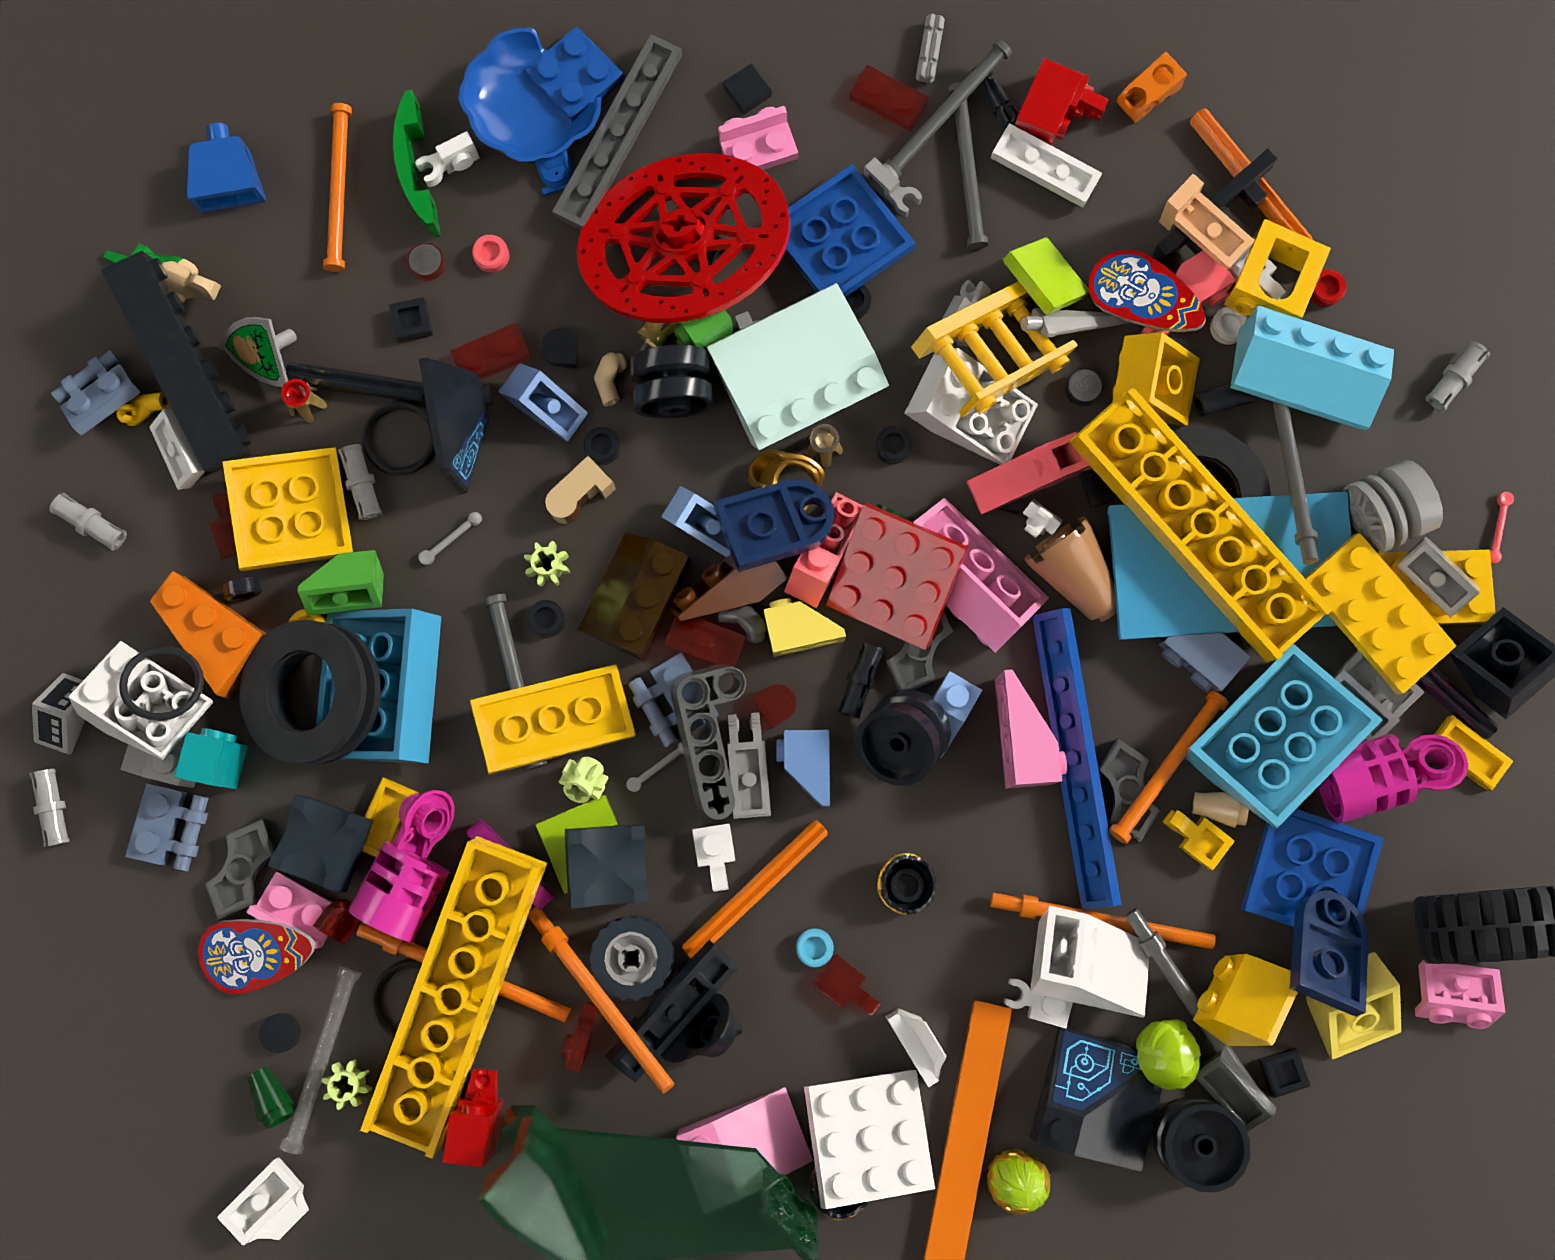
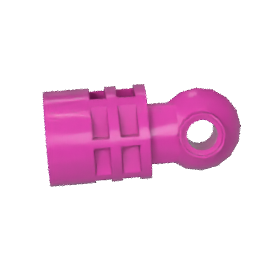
[1317,734,1469,824]
[348,790,455,942]

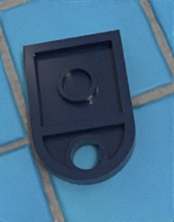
[714,479,834,572]
[1290,890,1368,1017]

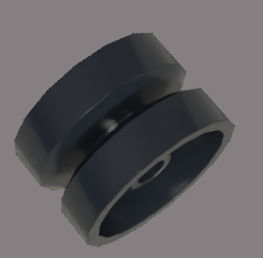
[630,345,714,419]
[855,689,951,786]
[1152,1097,1251,1192]

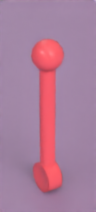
[1490,492,1514,564]

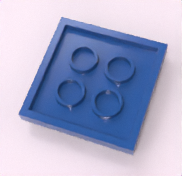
[785,164,916,297]
[1241,809,1384,928]

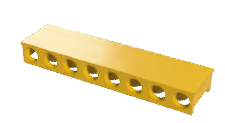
[1068,387,1333,663]
[360,836,547,1158]

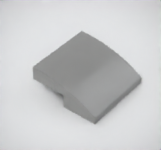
[1332,649,1424,740]

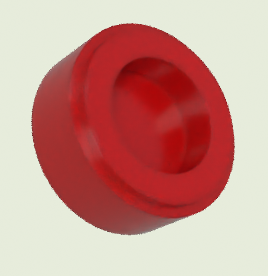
[1310,269,1347,307]

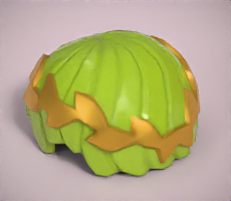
[987,1149,1051,1214]

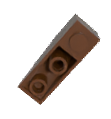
[667,551,788,621]

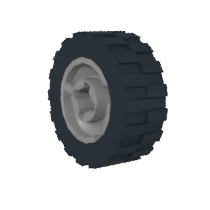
[589,915,675,1001]

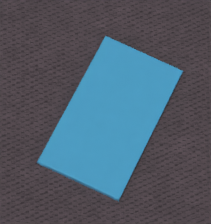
[1107,492,1351,640]

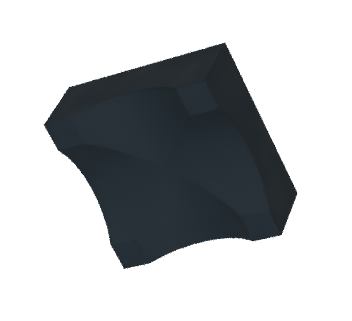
[268,794,374,892]
[565,824,648,908]

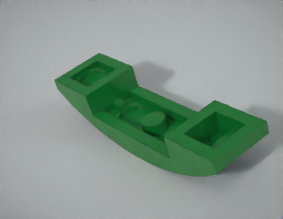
[393,90,441,238]

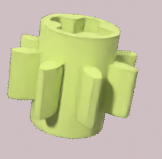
[524,541,570,587]
[559,757,608,803]
[321,1059,372,1110]

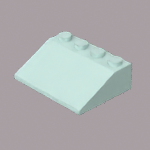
[706,283,889,450]

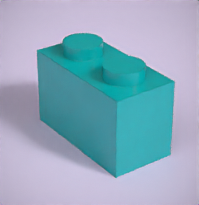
[174,728,248,789]

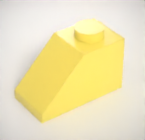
[764,598,846,657]

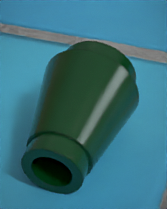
[247,1067,295,1129]

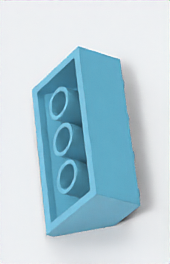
[1230,305,1394,431]

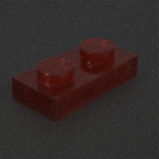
[849,65,928,131]
[450,323,532,380]
[664,616,746,668]

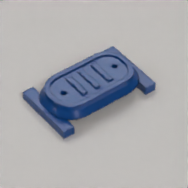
[534,150,573,196]

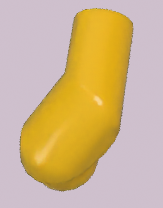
[116,392,171,426]

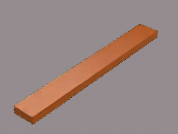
[923,1000,1012,1260]

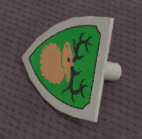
[220,317,297,387]

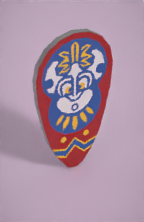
[1088,249,1206,332]
[198,919,315,995]

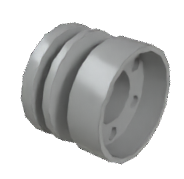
[1343,459,1443,555]

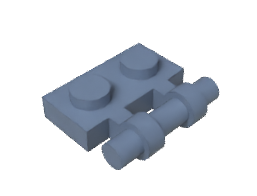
[51,350,141,436]
[628,652,720,748]
[125,783,209,871]

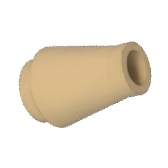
[1192,792,1249,828]

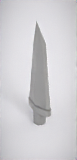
[1020,308,1130,338]

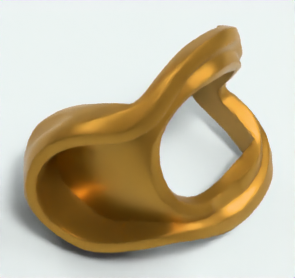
[748,449,825,512]

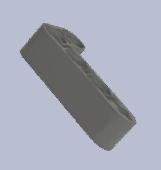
[670,664,746,820]

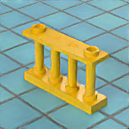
[911,281,1078,418]

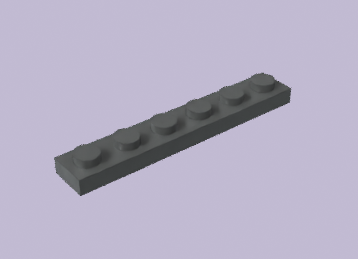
[552,34,682,230]

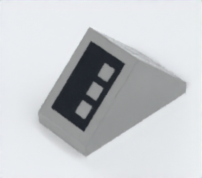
[32,673,85,755]

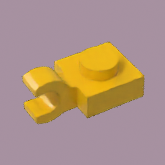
[1162,810,1234,871]

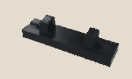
[1153,148,1278,264]
[605,939,739,1083]

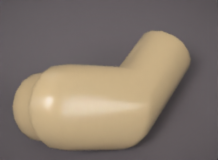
[594,352,627,407]

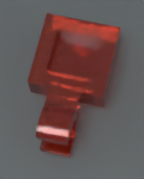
[209,492,237,560]
[813,954,881,1016]

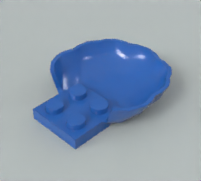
[458,26,625,163]

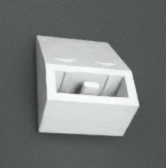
[904,348,1038,465]
[69,641,213,760]
[1030,906,1150,1018]

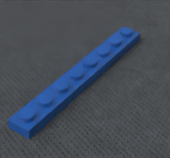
[1032,608,1122,910]

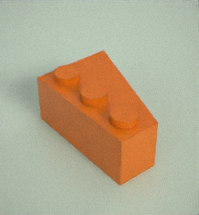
[150,571,266,699]

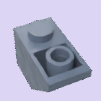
[1158,633,1251,692]

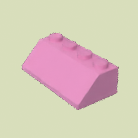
[913,498,1049,653]

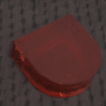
[752,684,796,729]
[313,899,360,944]

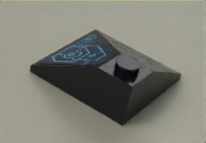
[418,357,493,494]
[1029,1026,1163,1172]

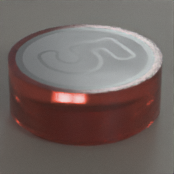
[407,243,445,281]

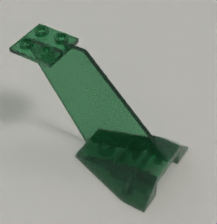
[478,1105,820,1260]

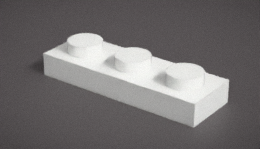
[991,123,1102,208]

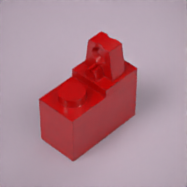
[1015,58,1109,146]
[443,1068,503,1167]

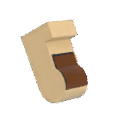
[545,456,616,524]

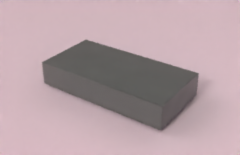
[1196,1050,1277,1132]

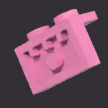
[718,106,799,170]
[247,871,344,949]
[1415,960,1506,1029]

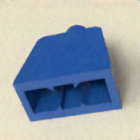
[187,123,266,213]

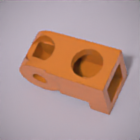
[1116,52,1187,123]

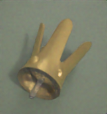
[637,322,676,351]
[806,424,843,468]

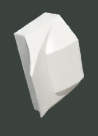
[885,1008,947,1087]
[217,1157,309,1246]

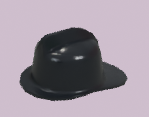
[661,993,742,1063]

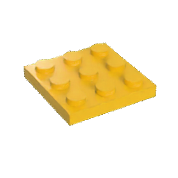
[223,447,353,571]

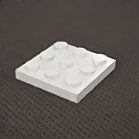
[804,1070,935,1209]

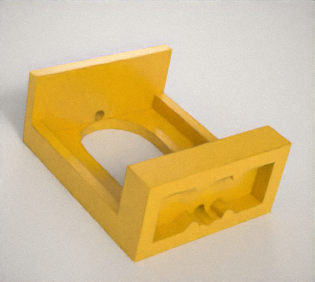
[1223,219,1331,319]

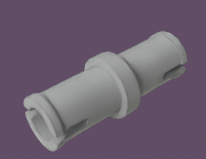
[1425,342,1490,412]
[338,444,382,520]
[49,493,127,551]
[29,769,70,847]

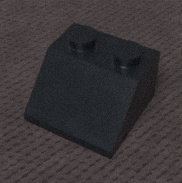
[1450,607,1555,720]

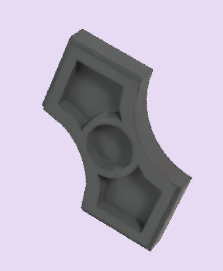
[886,611,953,690]
[1098,739,1160,842]
[204,820,276,919]

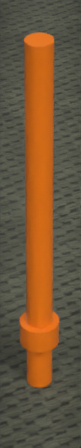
[990,892,1216,950]
[528,907,675,1094]
[356,922,571,1023]

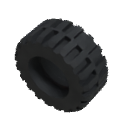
[1412,885,1555,964]

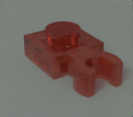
[561,1001,599,1073]

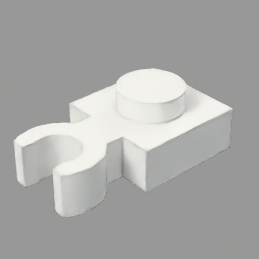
[1003,979,1073,1029]

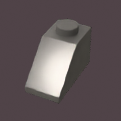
[120,744,196,788]

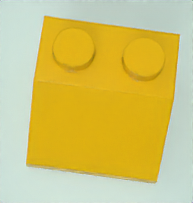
[1112,332,1200,427]
[1193,954,1298,1046]

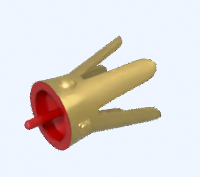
[281,379,327,423]

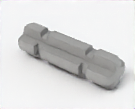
[916,14,945,84]

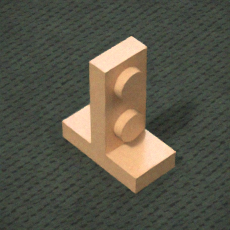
[1159,174,1255,271]

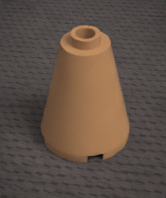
[1024,517,1117,622]

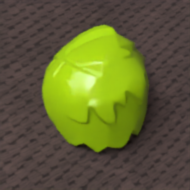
[1136,1019,1201,1090]

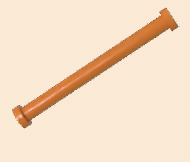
[323,103,352,272]
[1109,691,1229,844]

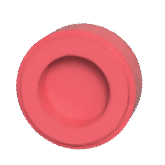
[472,234,509,273]

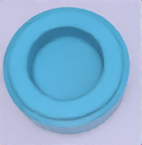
[796,928,834,967]

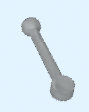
[419,512,482,565]
[627,741,684,792]

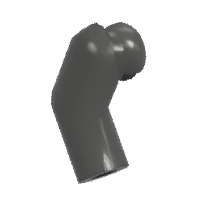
[718,606,767,643]

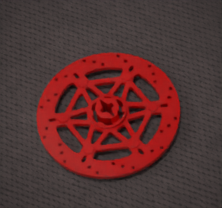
[577,153,790,323]

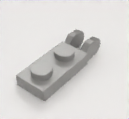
[727,712,771,819]

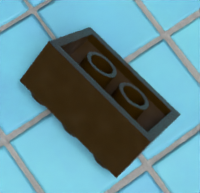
[577,532,691,661]

